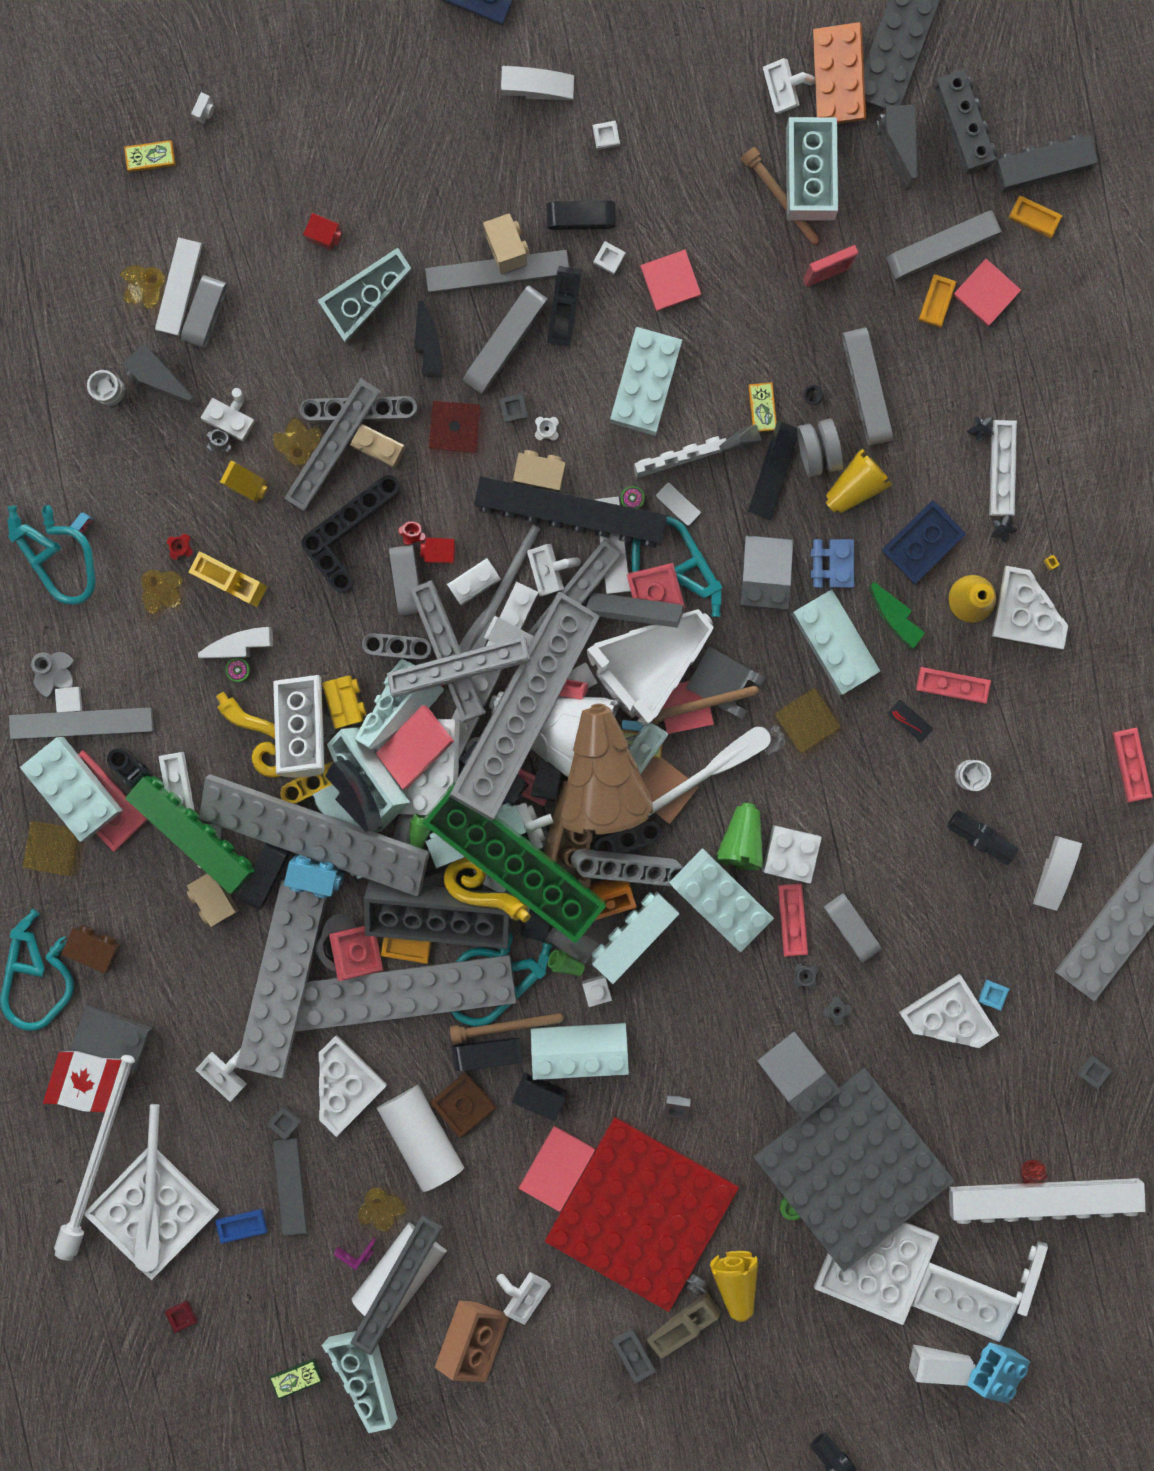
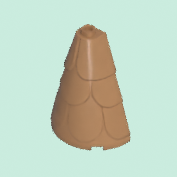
[561,703,653,834]

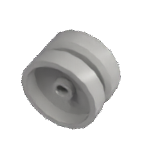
[797,418,843,478]

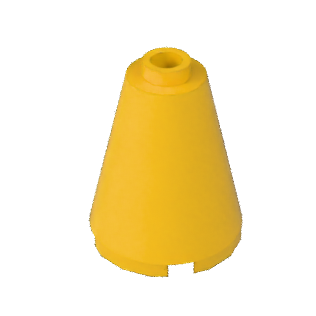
[825,449,893,513]
[948,575,996,623]
[710,1251,758,1322]

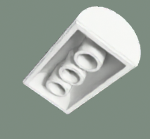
[274,675,324,778]
[377,1085,464,1192]
[352,1222,447,1328]

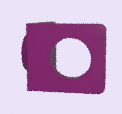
[333,1237,376,1270]

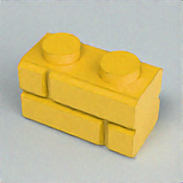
[322,675,367,729]

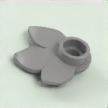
[31,652,74,697]

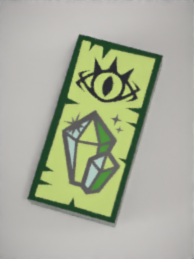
[269,1358,323,1400]

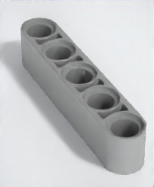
[886,210,1002,280]
[463,285,548,394]
[842,327,893,446]
[300,396,419,424]
[571,849,684,886]

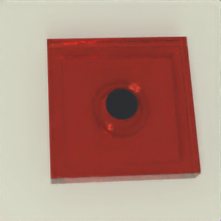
[429,401,480,453]

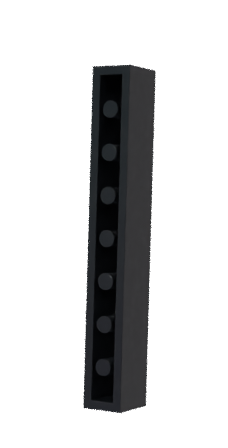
[474,476,668,548]

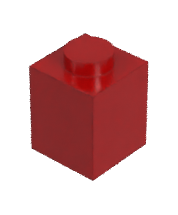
[303,213,343,251]
[420,538,455,565]

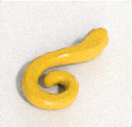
[216,691,280,778]
[444,857,531,922]

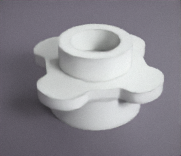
[535,417,559,441]

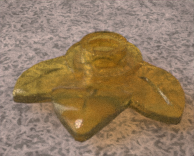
[120,265,164,309]
[273,417,320,465]
[141,570,183,614]
[358,1188,406,1232]

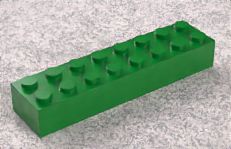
[422,782,606,944]

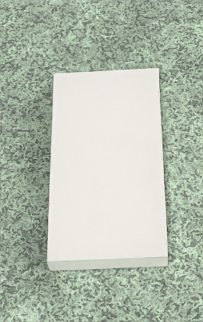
[911,1262,1019,1342]

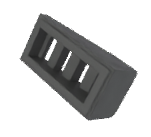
[719,424,762,451]

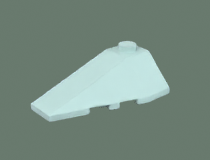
[355,659,444,749]

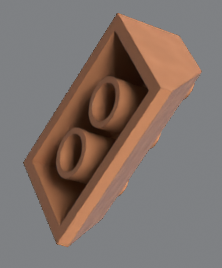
[435,1300,509,1382]

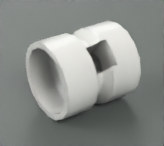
[87,370,125,406]
[955,760,991,791]

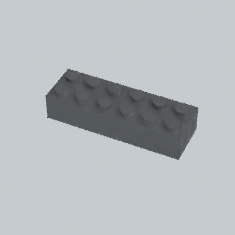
[364,880,512,949]

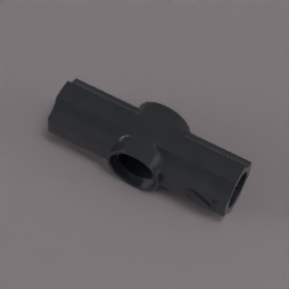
[946,810,1019,865]
[810,1432,856,1471]

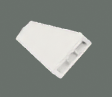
[909,1345,975,1386]

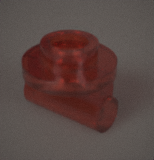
[1021,1160,1047,1184]

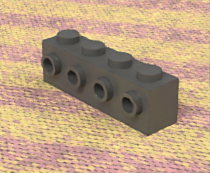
[933,69,997,175]

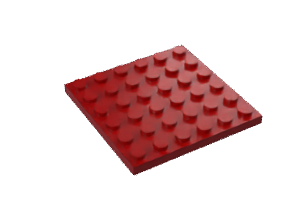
[544,1116,739,1312]

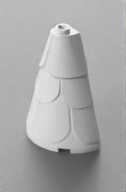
[587,609,714,725]
[489,692,619,777]

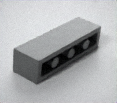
[994,134,1098,193]

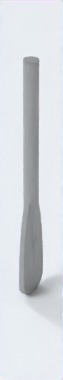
[459,525,541,653]

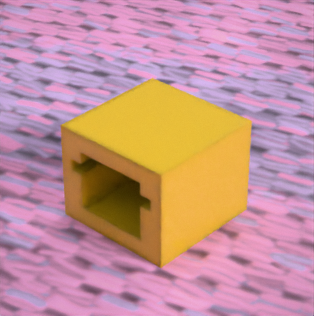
[1043,555,1060,571]

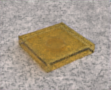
[774,688,840,753]
[22,820,77,876]

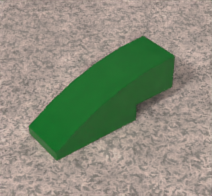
[868,582,925,649]

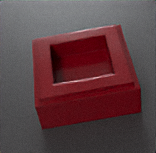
[165,1300,197,1333]

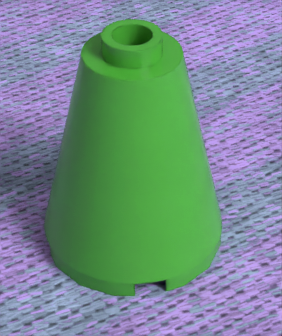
[715,803,763,871]

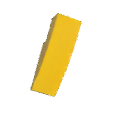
[189,551,268,607]

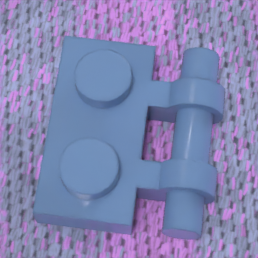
[811,539,854,588]

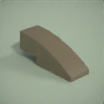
[647,1293,721,1359]

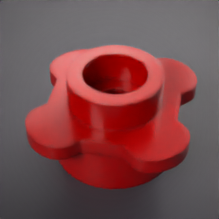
[398,521,425,545]
[167,534,193,560]

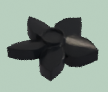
[967,417,994,443]
[991,514,1018,544]

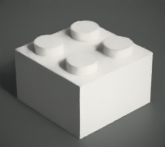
[762,825,822,884]

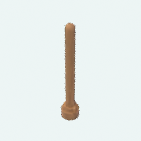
[740,147,819,244]
[651,686,759,725]
[450,1013,564,1045]

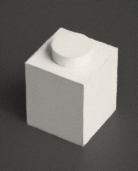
[582,975,612,1007]

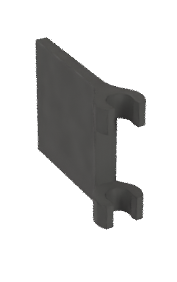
[686,646,765,719]

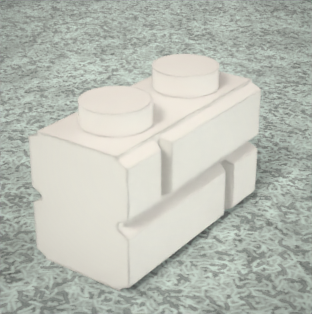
[447,558,501,606]

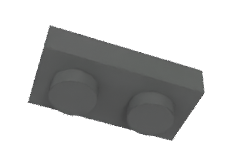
[612,1328,656,1383]

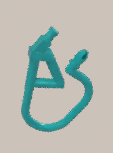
[7,505,96,605]
[632,516,723,617]
[0,909,74,1031]
[451,933,552,1026]

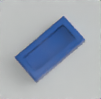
[215,1208,268,1244]

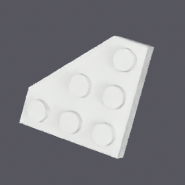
[992,566,1068,650]
[899,974,999,1048]
[319,1035,387,1137]

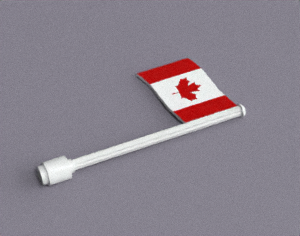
[42,1051,135,1261]

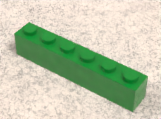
[125,776,255,894]

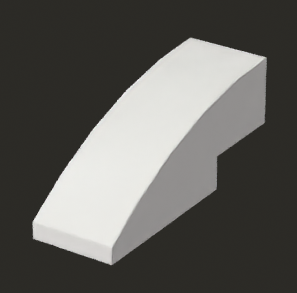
[501,66,574,100]
[198,627,273,659]
[1033,836,1082,911]

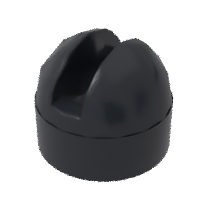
[804,385,823,405]

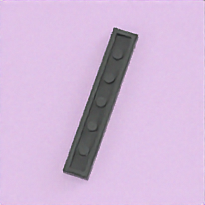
[350,1215,443,1356]

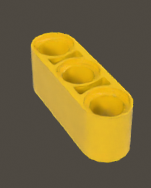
[281,762,334,804]

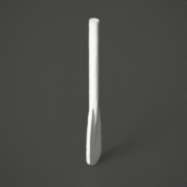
[648,727,771,816]
[134,1104,160,1272]

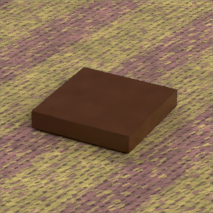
[430,1071,497,1138]

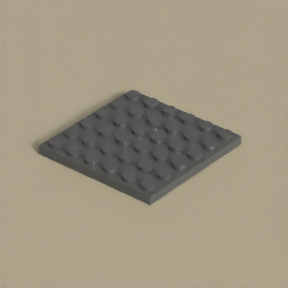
[753,1067,954,1272]

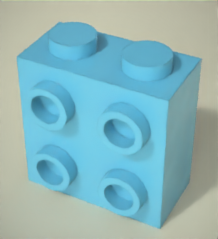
[284,853,345,898]
[967,1342,1031,1404]

